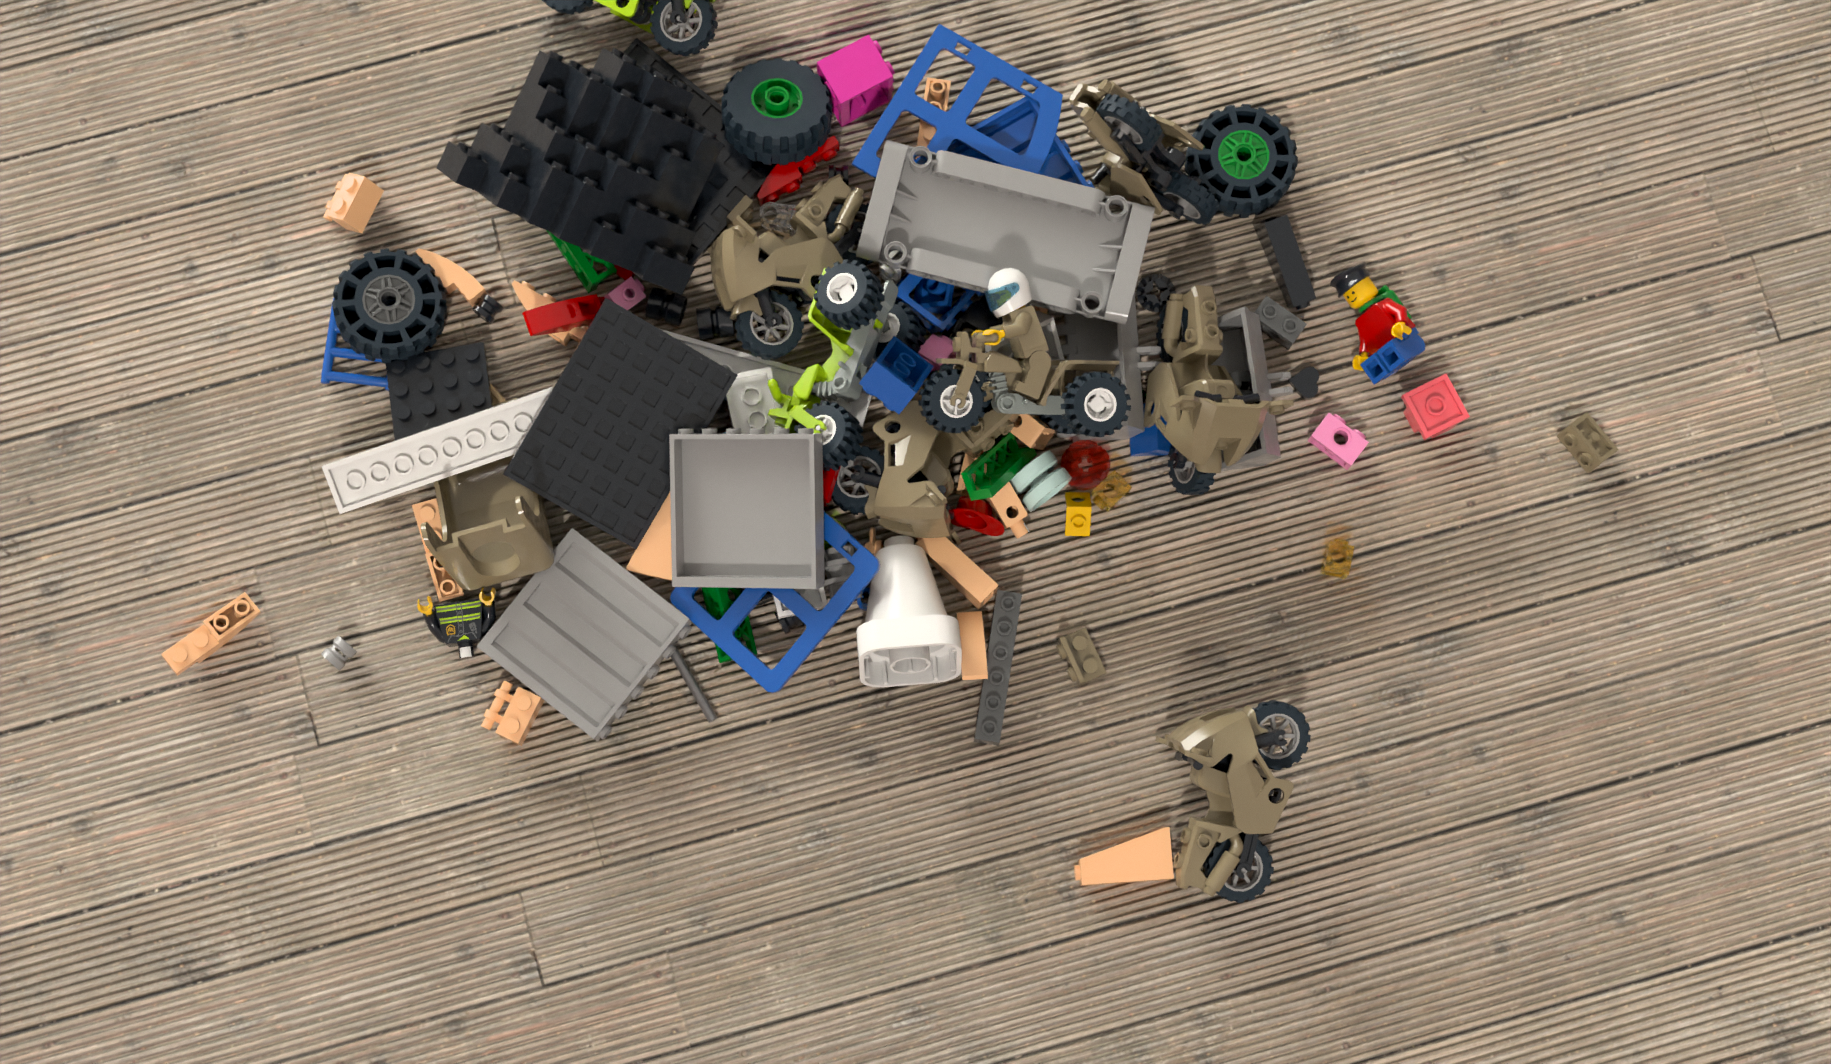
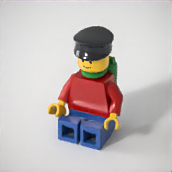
[1330,262,1425,385]

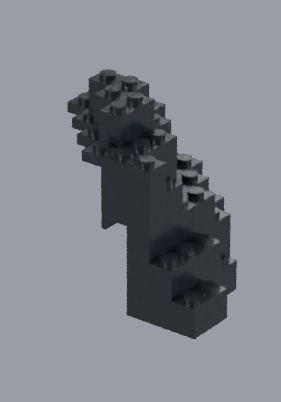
[436,48,724,295]

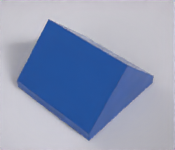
[914,278,954,314]
[1129,403,1172,456]

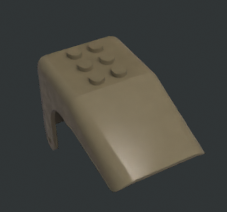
[421,398,554,591]

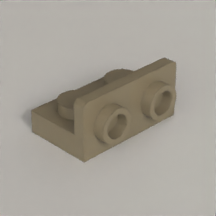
[726,195,754,229]
[1557,412,1619,473]
[1056,627,1107,686]

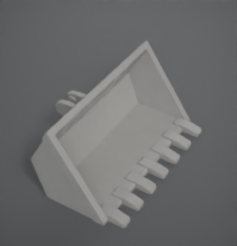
[1048,291,1161,443]
[1211,306,1294,472]

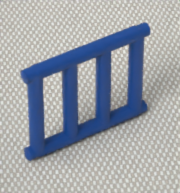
[321,298,392,391]

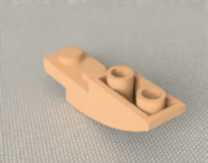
[914,77,951,160]
[512,280,588,347]
[412,498,464,602]
[161,592,261,676]

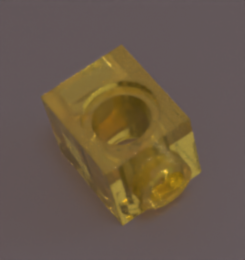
[1091,470,1132,512]
[1320,539,1355,579]

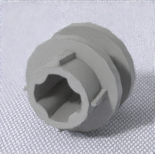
[824,546,862,600]

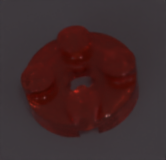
[1060,440,1110,490]

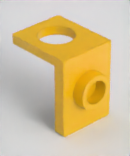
[1065,492,1092,536]

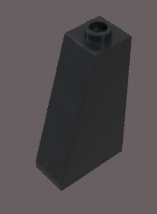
[1253,215,1316,310]

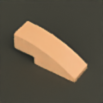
[415,248,488,307]
[957,611,988,680]

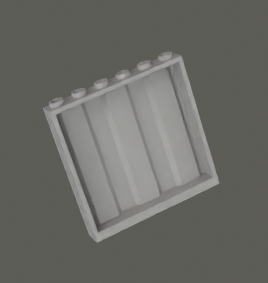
[477,528,692,742]

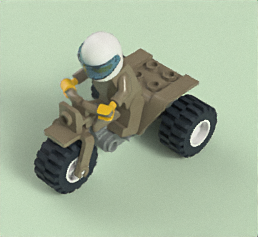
[918,268,1131,437]

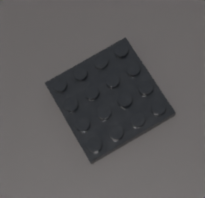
[386,342,493,441]

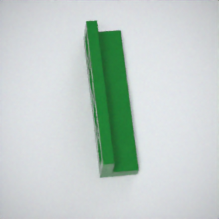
[546,230,617,294]
[961,432,1037,501]
[701,587,758,663]

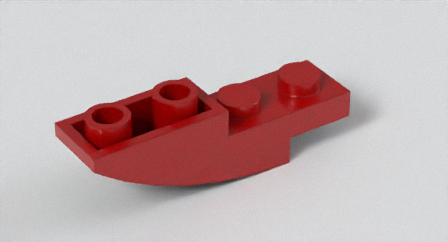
[757,135,839,207]
[522,294,605,336]

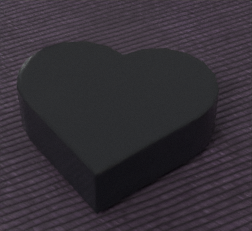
[1288,367,1319,400]

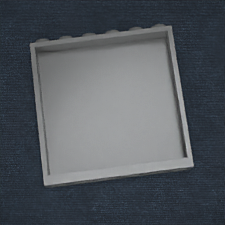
[669,428,825,589]

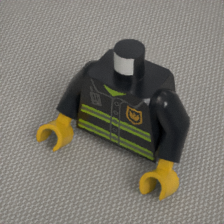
[417,588,496,660]

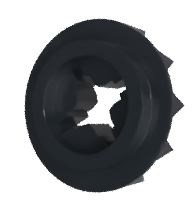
[1136,273,1176,312]

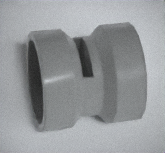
[321,635,357,671]

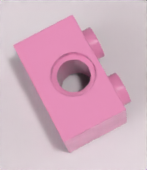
[1307,413,1369,470]

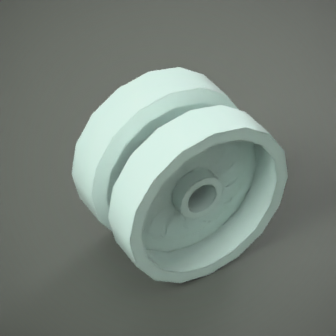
[1009,450,1072,512]

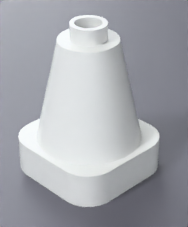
[856,536,962,687]

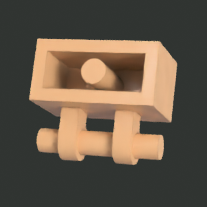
[323,173,384,234]
[481,681,544,746]

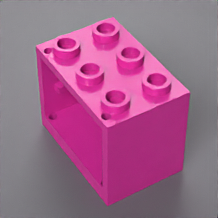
[817,35,895,127]

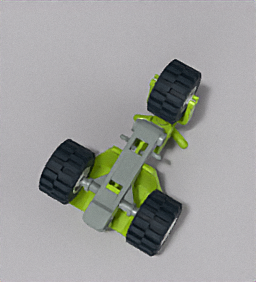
[768,259,926,471]

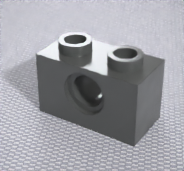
[1254,296,1307,350]

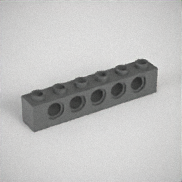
[974,590,1022,746]

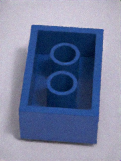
[859,336,934,414]

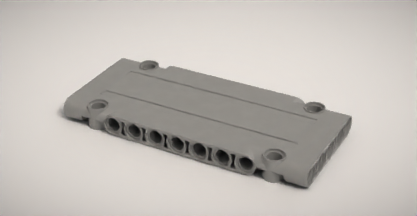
[856,140,1155,325]

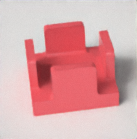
[1401,373,1470,440]

